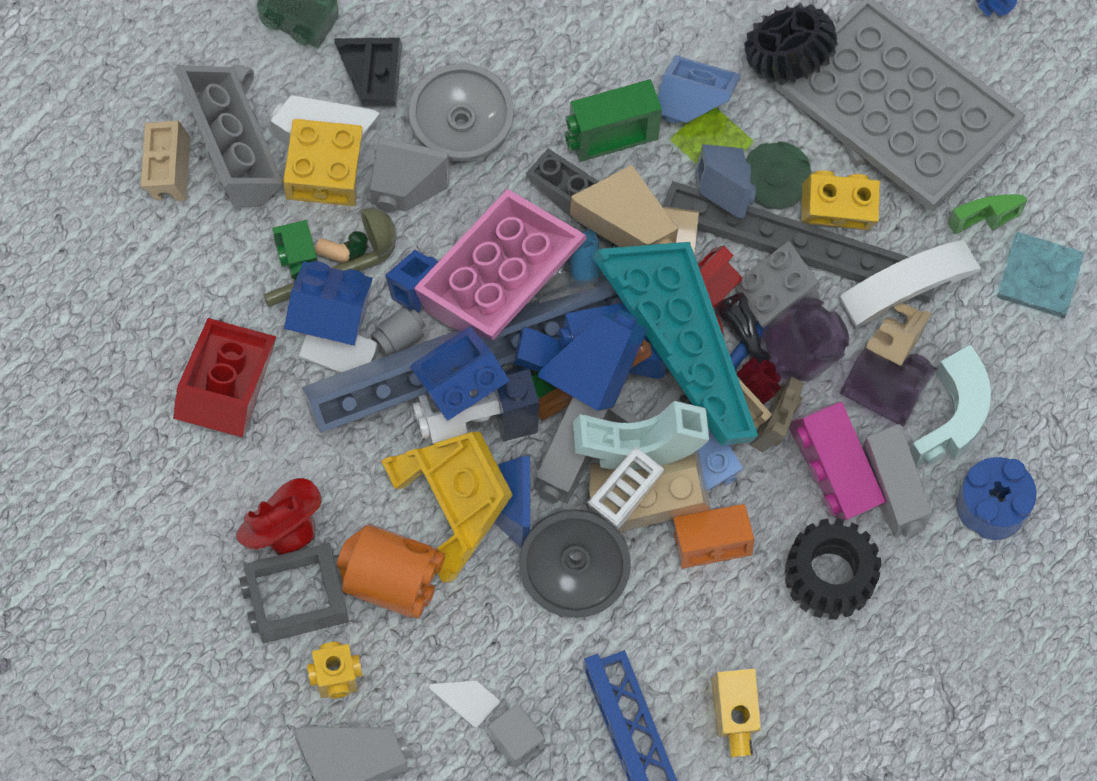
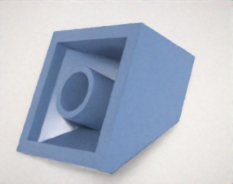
[658,55,741,123]

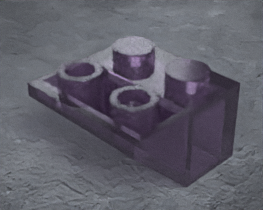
[840,345,937,427]

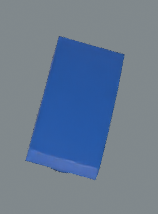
[513,327,563,381]

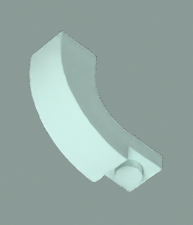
[910,344,991,466]
[573,401,709,470]

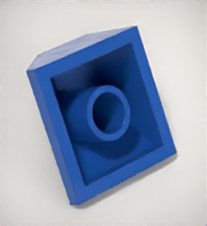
[494,456,530,549]

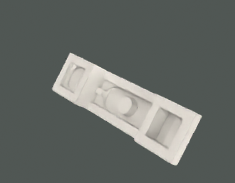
[839,240,981,328]

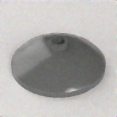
[519,509,631,618]

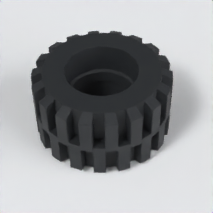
[785,518,881,620]

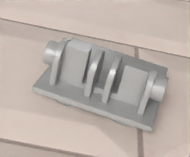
[735,241,820,328]

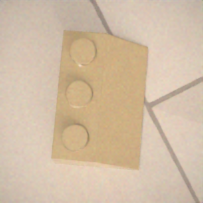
[589,450,711,532]

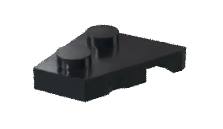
[335,38,402,106]

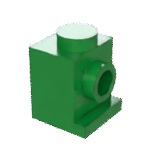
[272,220,317,280]

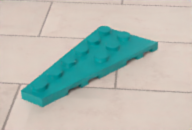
[592,242,758,446]

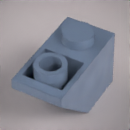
[695,144,756,218]

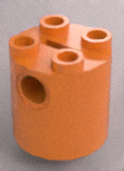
[337,523,446,619]

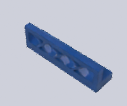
[583,650,677,781]

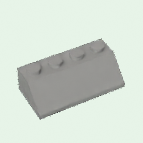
[174,65,283,207]

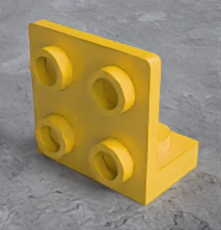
[283,119,363,207]

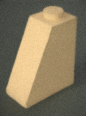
[570,165,678,247]

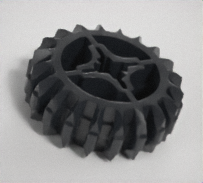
[744,3,838,85]

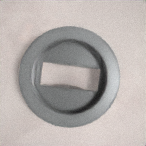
[231,65,254,94]

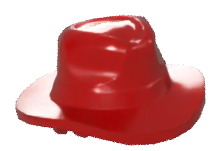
[236,478,322,555]

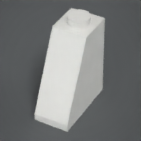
[270,95,381,155]

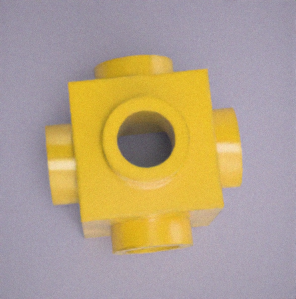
[307,642,362,699]

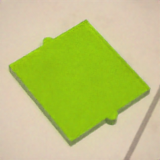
[670,107,754,164]

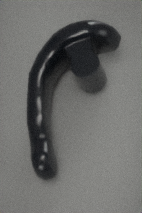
[716,292,771,363]

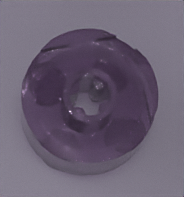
[762,297,849,381]

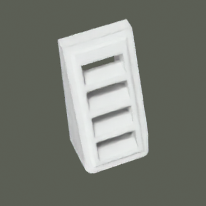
[588,446,664,530]

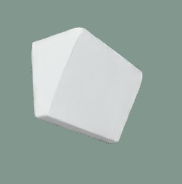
[299,334,379,373]

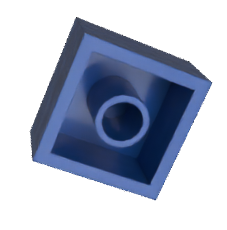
[284,261,373,346]

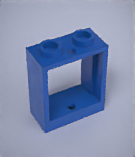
[409,326,510,421]

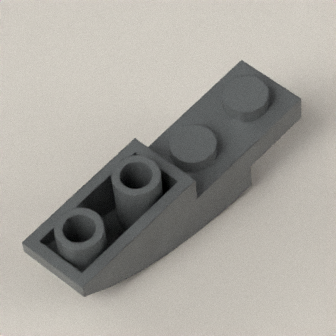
[526,148,614,247]

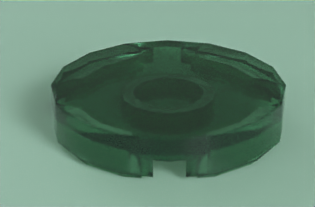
[746,141,811,210]

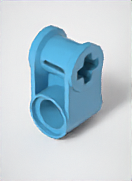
[565,228,602,281]

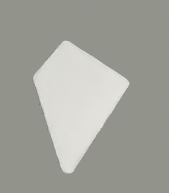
[428,681,500,728]

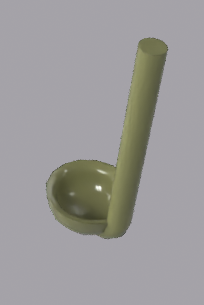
[263,208,397,307]

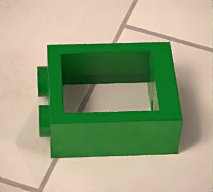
[565,79,662,162]

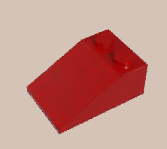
[173,318,276,438]

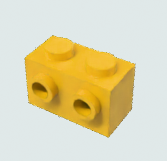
[801,170,880,230]

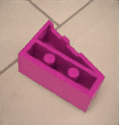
[789,401,886,520]

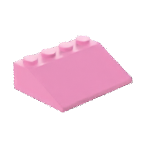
[414,189,587,341]

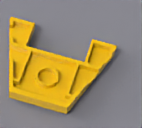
[381,432,513,583]

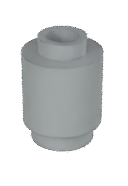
[370,307,425,357]

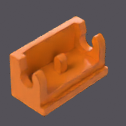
[673,504,754,569]

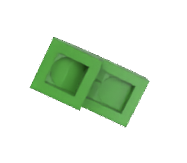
[948,194,1027,235]

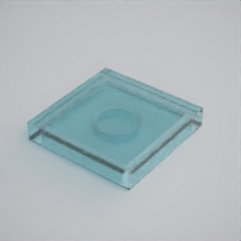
[997,232,1085,319]

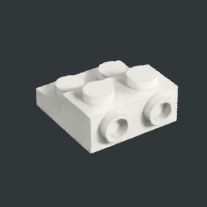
[412,389,501,444]

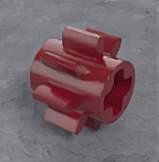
[736,357,781,404]

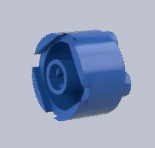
[957,457,1037,540]

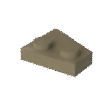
[750,376,804,452]

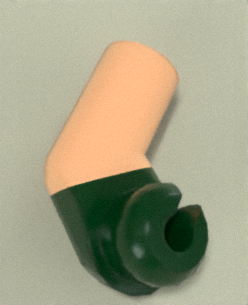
[315,231,368,263]

